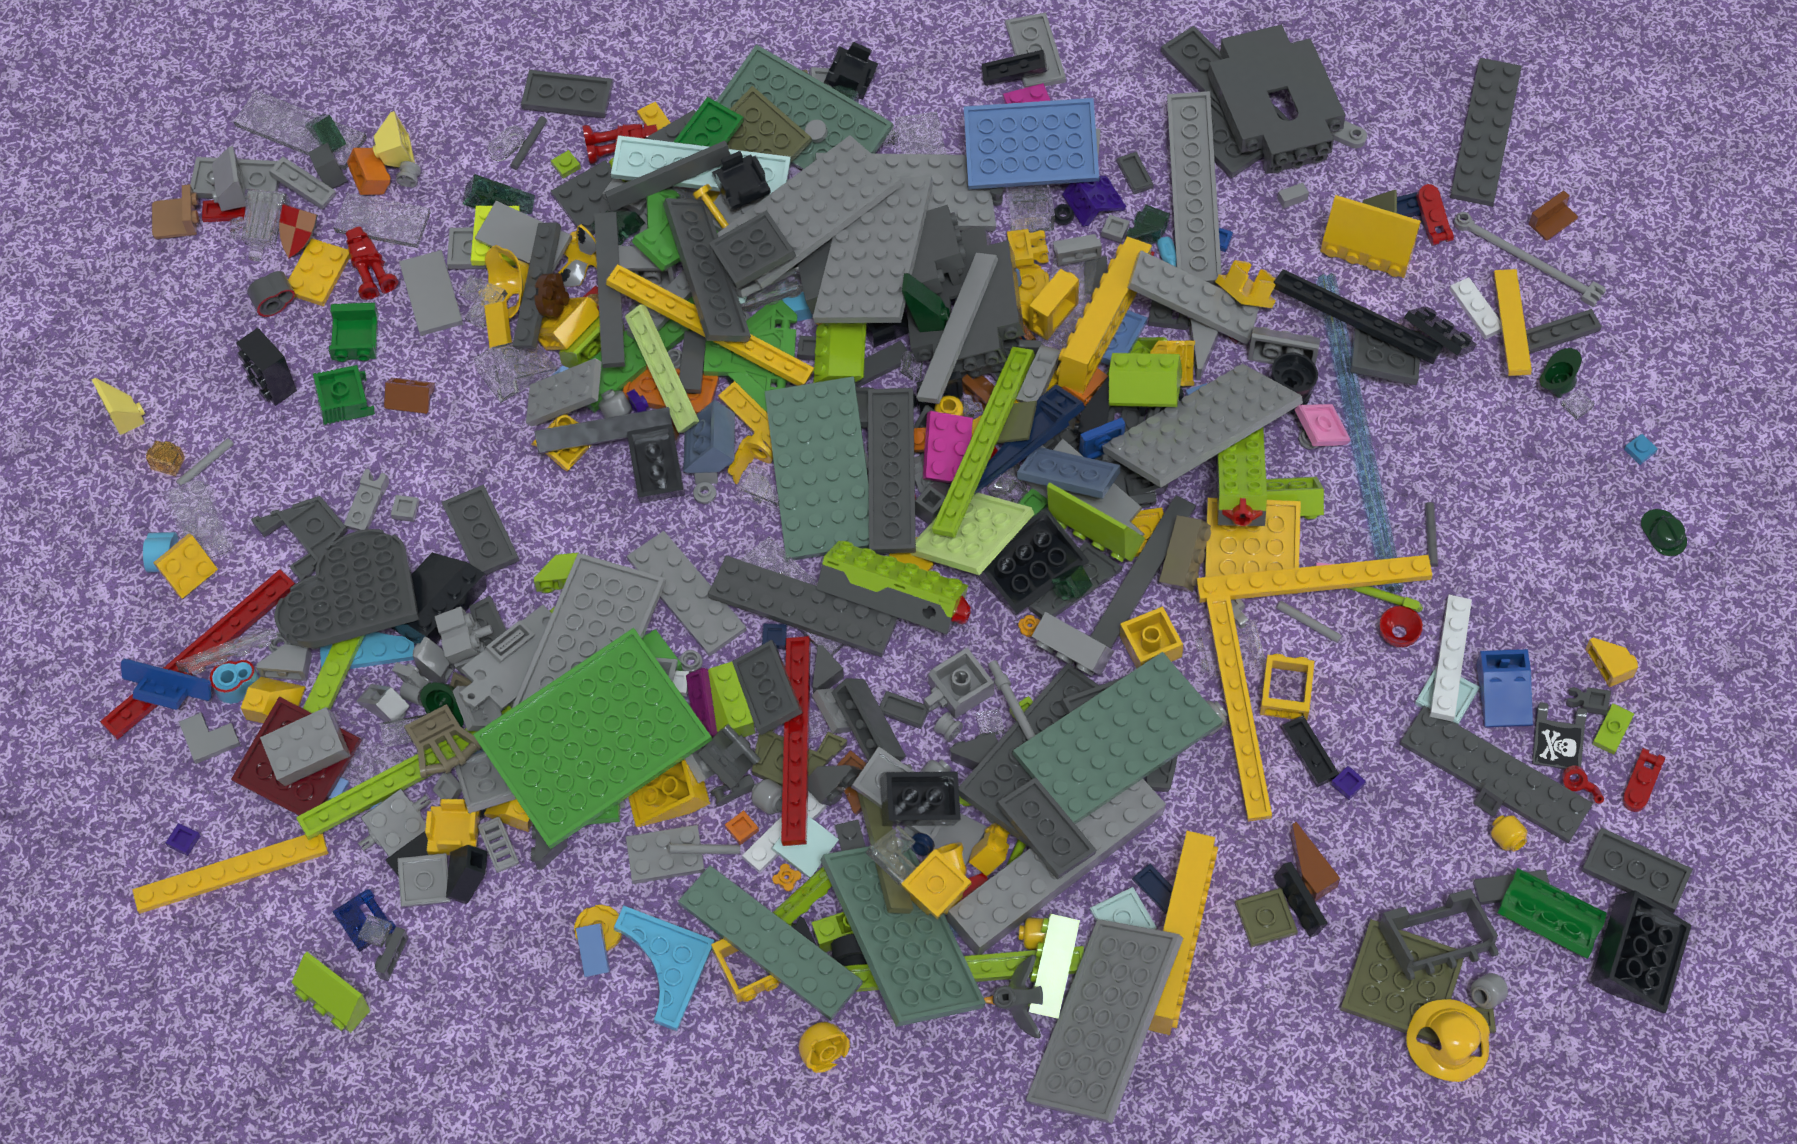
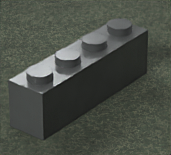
[831,678,906,762]

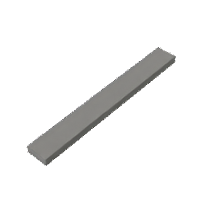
[916,253,998,404]

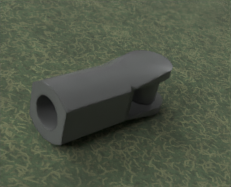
[710,774,755,807]

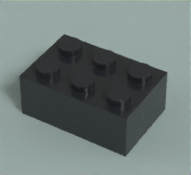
[236,328,297,406]
[627,424,685,503]
[880,771,961,826]

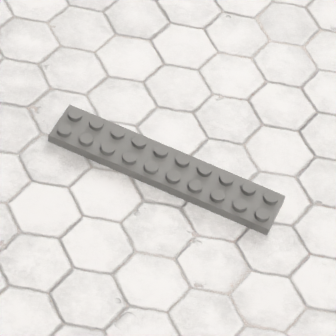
[1167,91,1222,285]

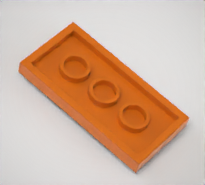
[623,366,719,414]

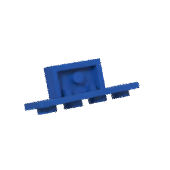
[121,658,211,710]

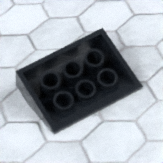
[977,507,1089,616]
[391,552,487,644]
[1590,890,1692,1013]

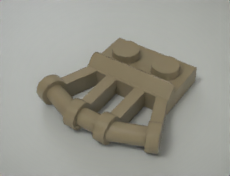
[404,704,482,778]

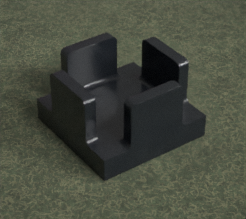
[824,42,878,100]
[712,151,771,211]

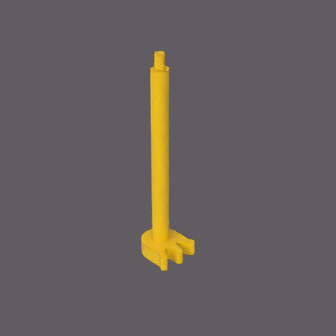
[692,184,729,229]

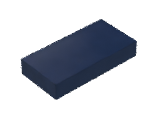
[1132,863,1173,914]

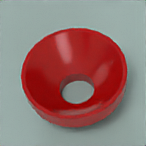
[1379,606,1423,647]

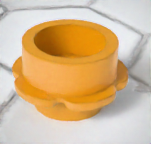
[1018,615,1040,637]

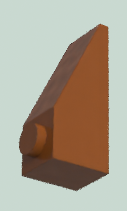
[1290,822,1340,901]

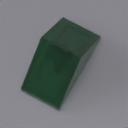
[305,114,346,151]

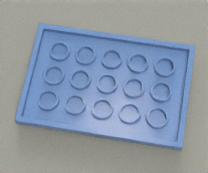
[964,98,1099,190]

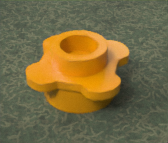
[772,864,801,891]

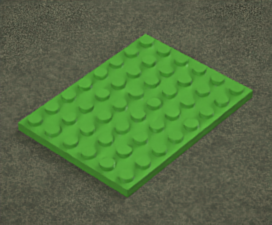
[473,628,713,849]

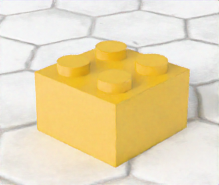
[1120,606,1183,669]

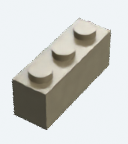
[1159,515,1211,592]

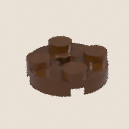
[534,273,569,317]

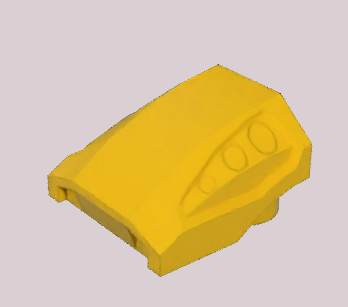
[1150,340,1195,386]
[531,414,592,471]

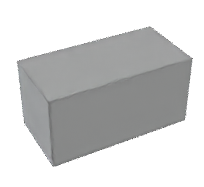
[1277,183,1309,209]

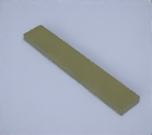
[857,792,913,914]

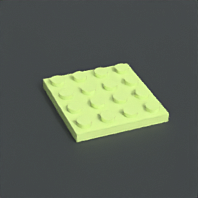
[910,492,1034,575]

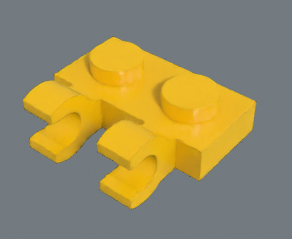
[1007,229,1049,267]

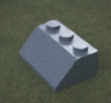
[683,400,735,473]

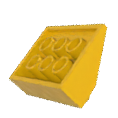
[1320,195,1421,278]
[628,759,710,827]

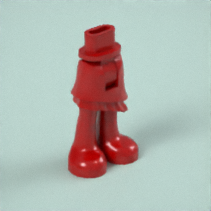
[582,123,657,165]
[345,226,399,300]

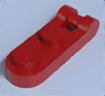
[1416,184,1454,246]
[1622,748,1666,812]

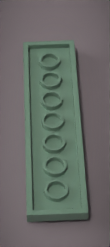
[678,865,863,1021]

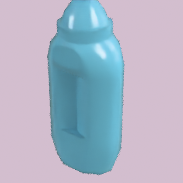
[1157,237,1177,267]

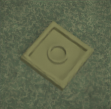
[1234,888,1298,948]

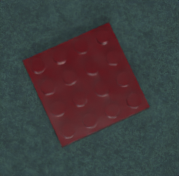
[231,697,362,816]

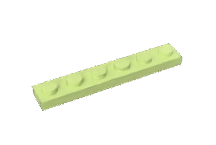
[625,305,699,433]

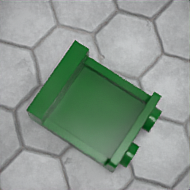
[328,302,379,362]

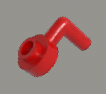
[1562,766,1604,804]

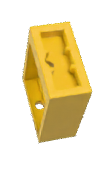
[1029,269,1079,341]
[538,297,599,350]
[1260,654,1315,720]
[711,939,781,1003]

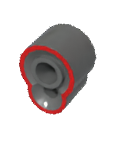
[247,271,295,317]

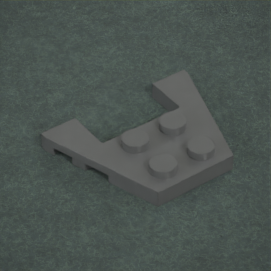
[251,496,347,581]

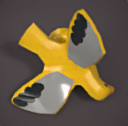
[558,224,597,287]

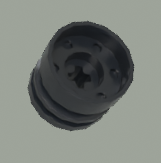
[1268,353,1318,413]

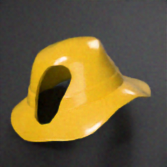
[485,245,529,319]
[1406,999,1490,1082]

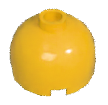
[799,1022,850,1073]

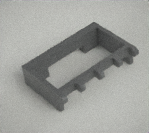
[1378,889,1499,980]

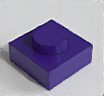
[626,389,649,413]
[1331,766,1366,800]
[165,823,201,856]

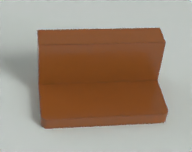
[1529,190,1578,241]
[962,374,995,411]
[384,377,435,414]

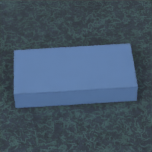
[576,923,610,977]

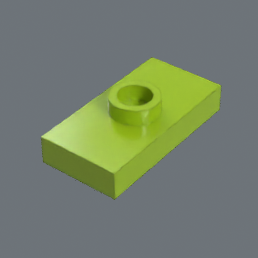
[1592,703,1635,755]

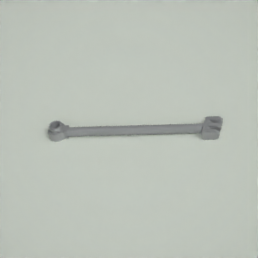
[1454,212,1606,307]

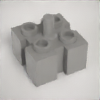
[435,606,493,674]

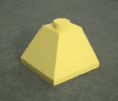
[373,111,415,167]
[92,378,145,435]

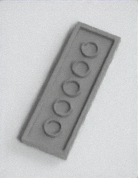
[1127,250,1259,344]
[627,531,747,657]

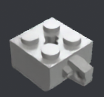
[924,648,994,719]

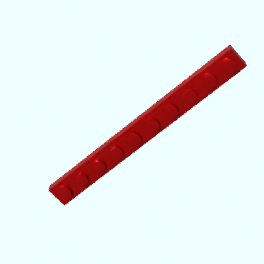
[100,569,295,740]
[781,636,811,846]

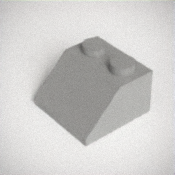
[209,146,247,211]

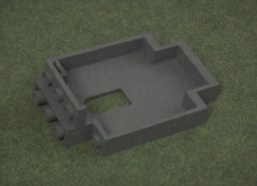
[1208,24,1346,174]
[798,204,967,314]
[906,226,1025,378]

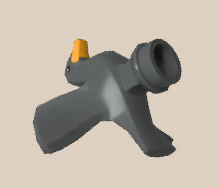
[984,955,1043,1039]

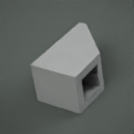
[413,637,455,684]

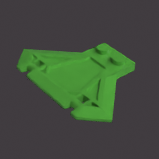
[632,189,718,272]
[703,296,797,412]

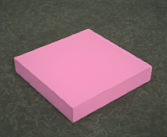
[1294,404,1351,446]

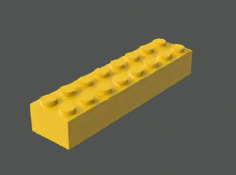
[1056,236,1152,395]
[1148,831,1218,1035]

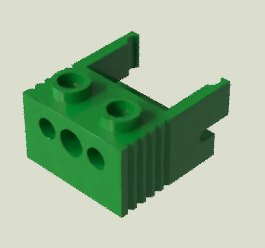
[313,365,375,425]

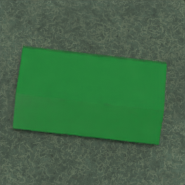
[1497,868,1607,959]

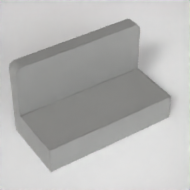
[1053,234,1102,266]

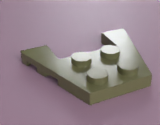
[752,726,847,787]

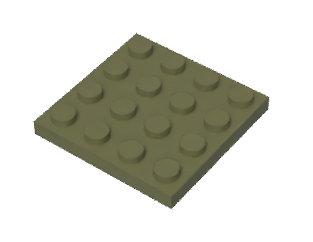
[727,86,812,162]
[1340,919,1464,1044]

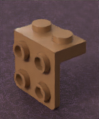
[152,184,199,239]

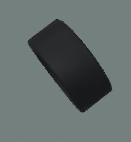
[831,934,867,966]

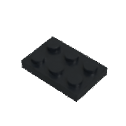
[1404,306,1477,356]

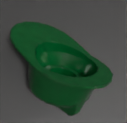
[1539,348,1582,398]
[1641,509,1687,557]
[420,682,464,727]

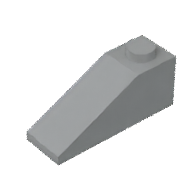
[1189,317,1219,380]

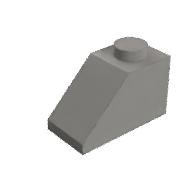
[256,644,312,681]
[356,684,410,723]

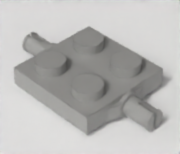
[358,789,431,857]

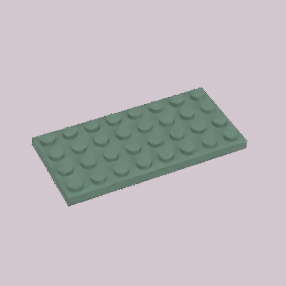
[716,44,894,170]
[765,376,869,562]
[1012,652,1223,824]
[821,839,986,1027]

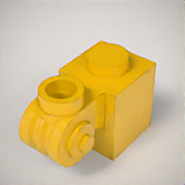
[969,823,1010,876]

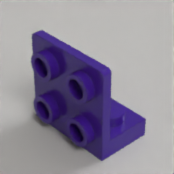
[1062,176,1126,226]

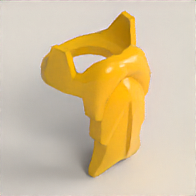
[728,430,773,484]

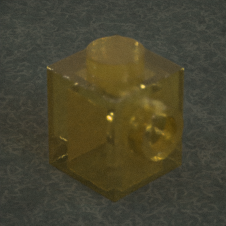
[146,440,185,477]

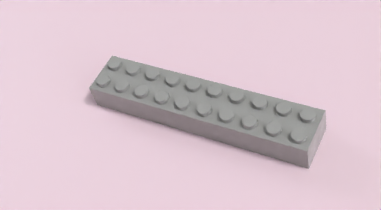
[947,779,1166,955]

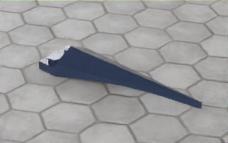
[936,384,1085,516]

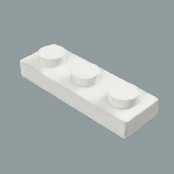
[1449,277,1502,339]

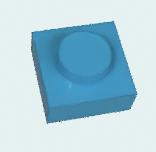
[1624,434,1658,465]

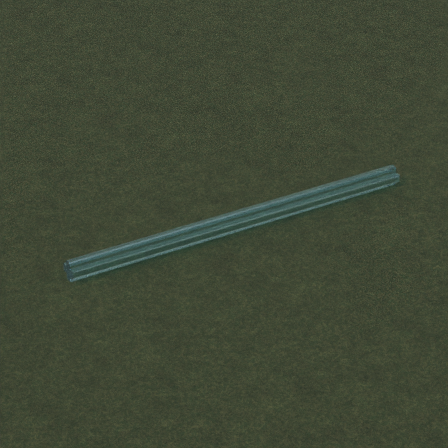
[1317,273,1404,594]

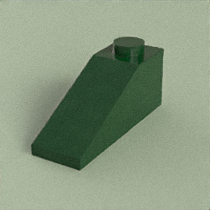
[902,273,950,332]

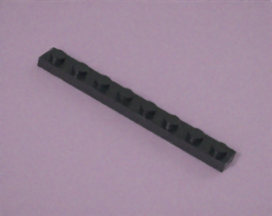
[1274,269,1443,364]

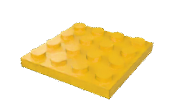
[1205,497,1301,594]

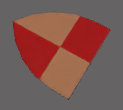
[279,204,318,259]

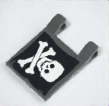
[1532,702,1587,769]

